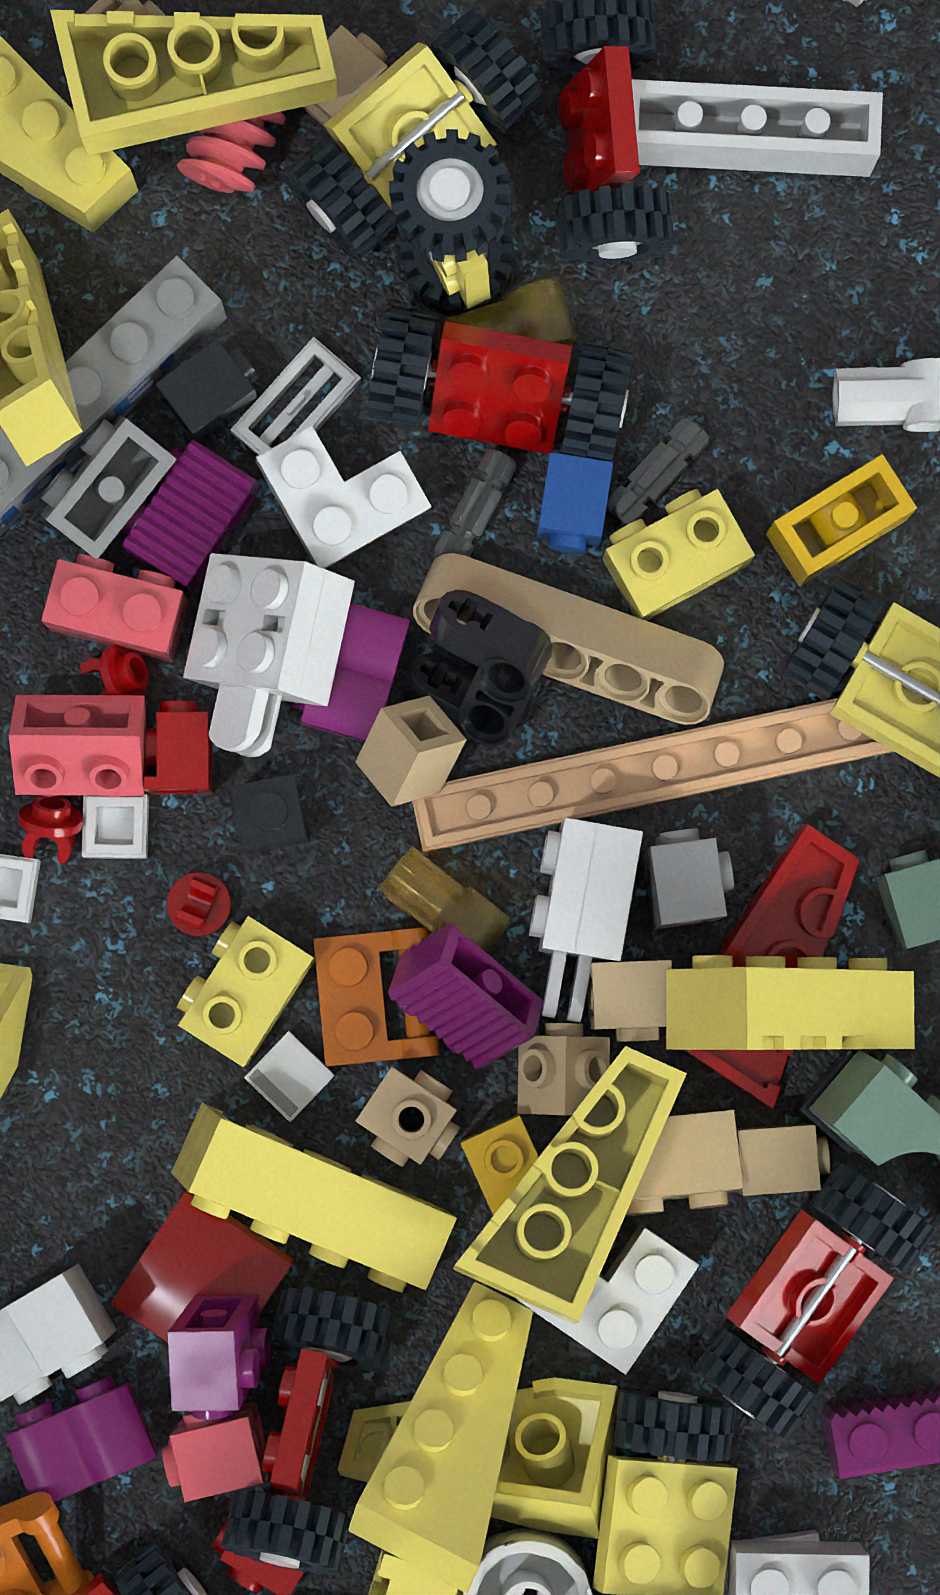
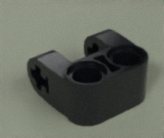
[401,590,553,746]

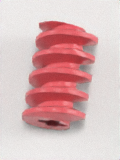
[177,112,287,193]

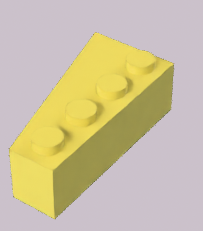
[50,10,337,156]
[0,36,138,233]
[0,209,82,467]
[666,955,915,1050]
[453,1046,687,1324]
[171,1102,457,1293]
[348,1281,533,1593]

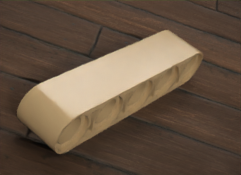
[413,553,724,725]

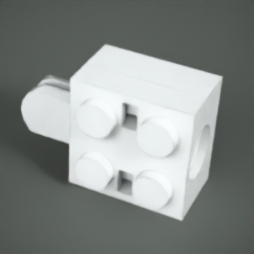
[183,553,355,757]
[529,818,643,1022]

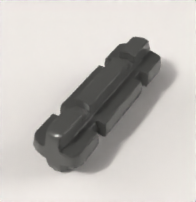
[606,418,710,525]
[435,449,516,557]

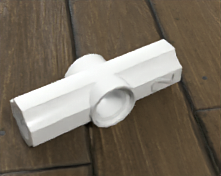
[832,358,940,432]

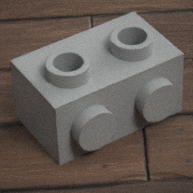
[40,415,177,560]
[642,828,734,930]

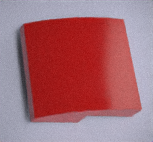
[111,1190,295,1343]

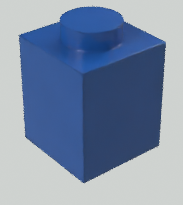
[537,452,613,554]

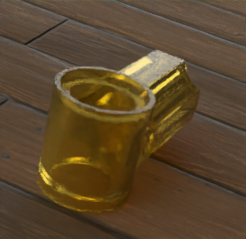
[444,278,579,346]
[378,846,512,953]

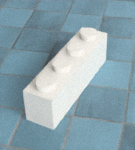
[632,79,883,177]

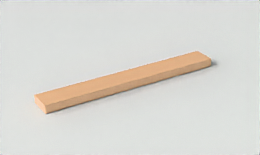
[412,698,894,853]

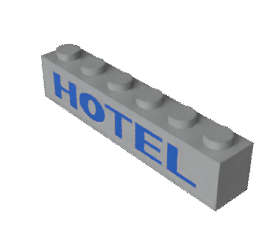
[0,256,227,536]

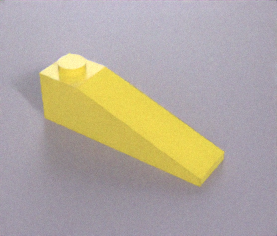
[338,1377,619,1539]

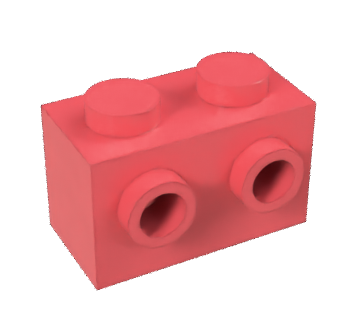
[41,554,189,662]
[9,695,147,797]
[162,1401,268,1502]

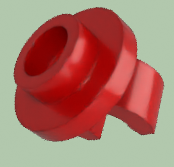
[80,644,149,696]
[18,796,83,863]
[167,872,231,936]

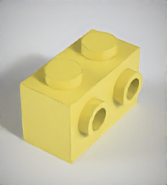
[603,489,755,621]
[177,916,316,1067]

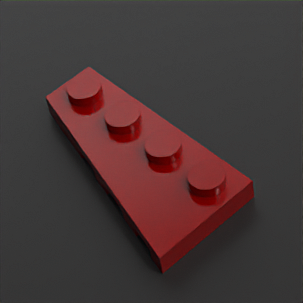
[664,824,860,1109]

